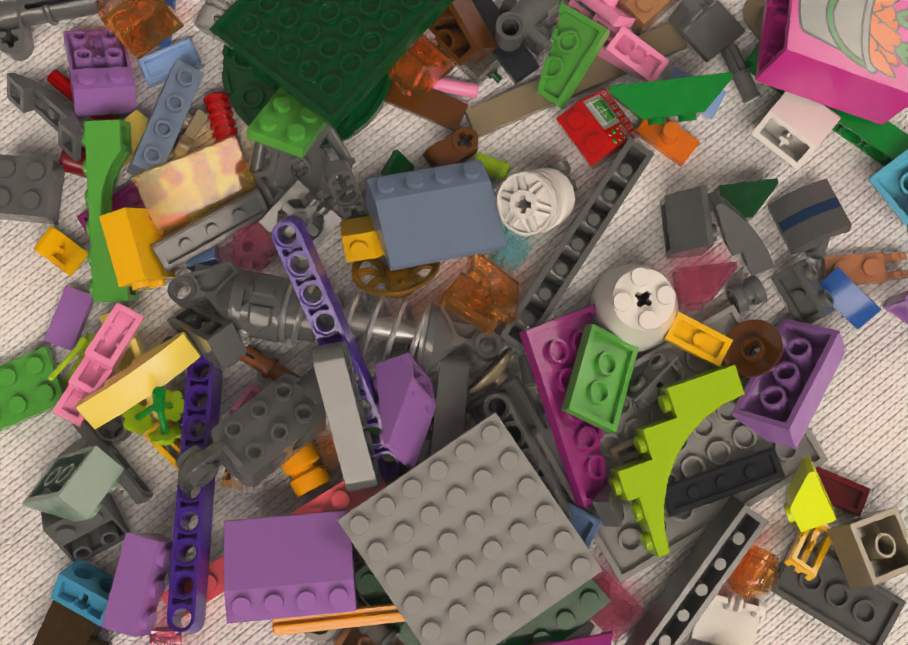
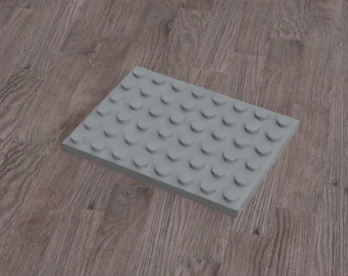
[534,304,828,583]

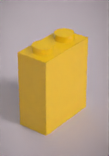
[99,207,176,291]

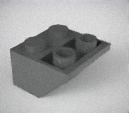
[660,185,717,259]
[41,493,130,562]

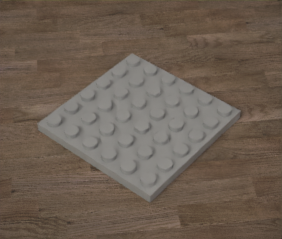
[337,412,603,645]

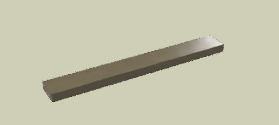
[465,23,687,138]

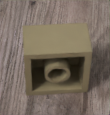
[827,506,908,589]

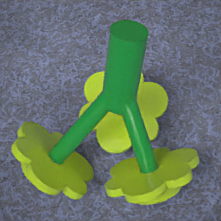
[121,387,184,446]

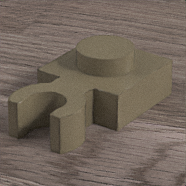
[171,109,208,159]

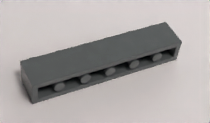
[624,495,769,645]

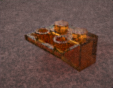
[95,0,184,60]

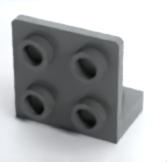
[668,0,745,62]

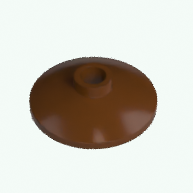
[723,319,783,378]

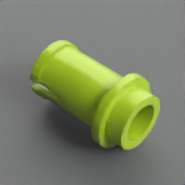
[474,152,511,182]

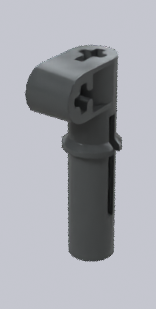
[0,0,128,61]

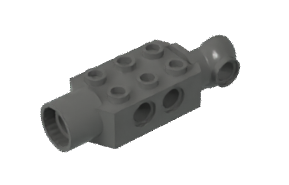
[176,367,326,491]

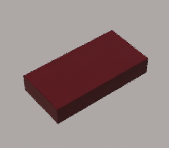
[816,467,871,517]

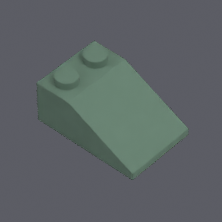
[22,446,124,522]

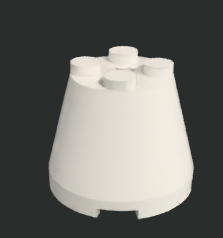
[589,264,679,352]

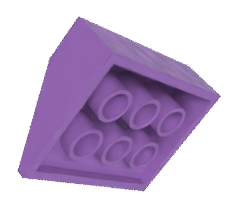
[224,509,357,624]

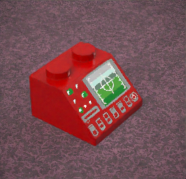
[556,88,640,170]

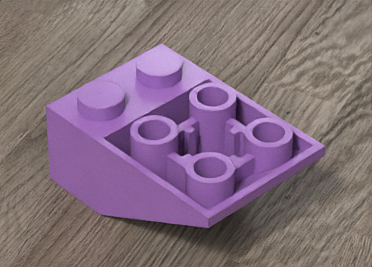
[63,28,136,117]
[373,353,436,470]

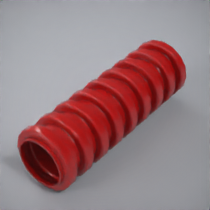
[203,92,247,174]

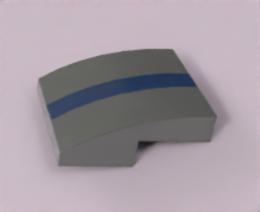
[768,178,852,255]

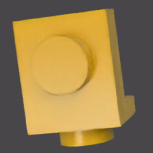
[33,226,88,277]

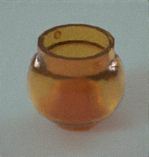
[728,545,779,599]

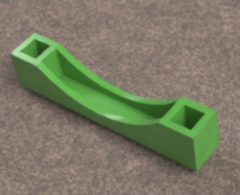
[82,119,139,302]

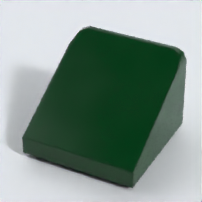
[380,149,414,176]

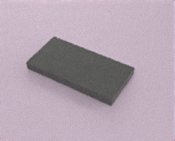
[767,541,906,645]

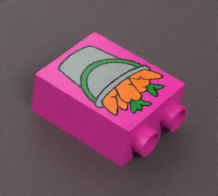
[755,0,908,125]

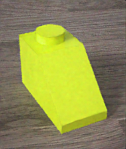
[784,455,837,532]

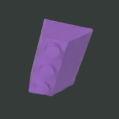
[101,533,173,637]

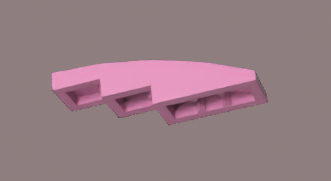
[553,0,670,82]
[52,302,144,428]

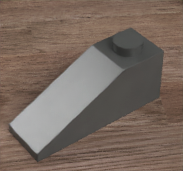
[167,305,248,370]

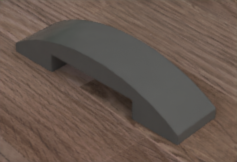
[7,72,82,161]

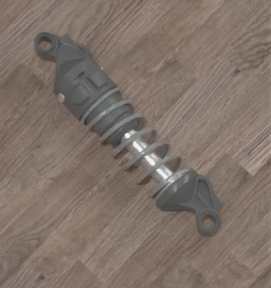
[167,262,502,370]

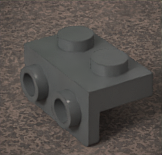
[771,258,835,324]

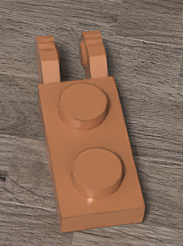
[821,252,908,285]

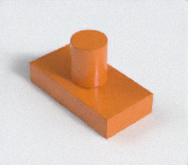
[637,118,700,167]

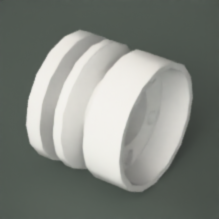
[497,167,575,236]

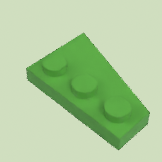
[536,2,611,109]

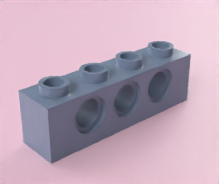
[126,59,204,184]

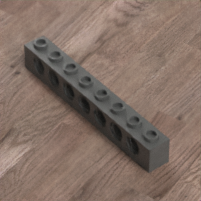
[500,138,655,355]

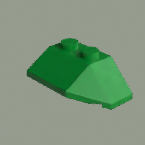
[608,72,733,125]

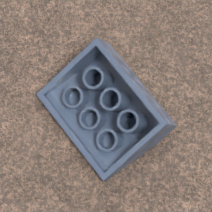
[365,159,507,271]

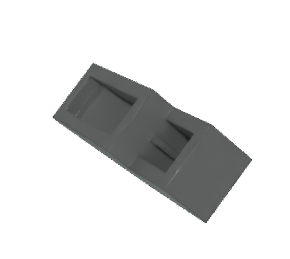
[708,192,775,276]

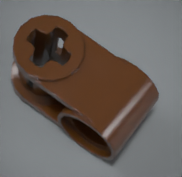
[423,127,478,168]

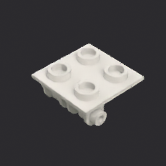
[691,583,767,645]

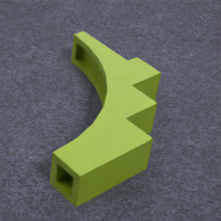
[609,365,745,557]

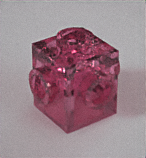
[228,223,278,271]

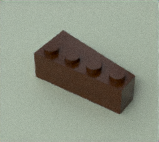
[428,0,498,66]

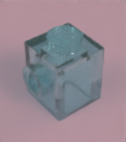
[485,227,532,276]

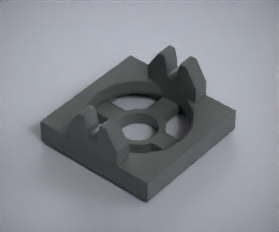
[258,178,343,261]

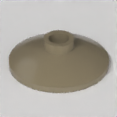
[468,347,513,393]

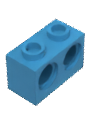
[50,560,114,626]

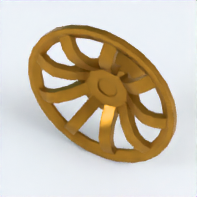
[351,258,441,298]

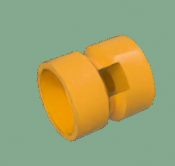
[281,442,332,498]

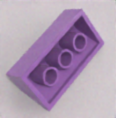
[732,318,845,449]

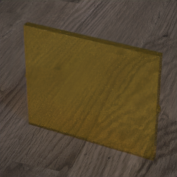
[132,135,256,238]

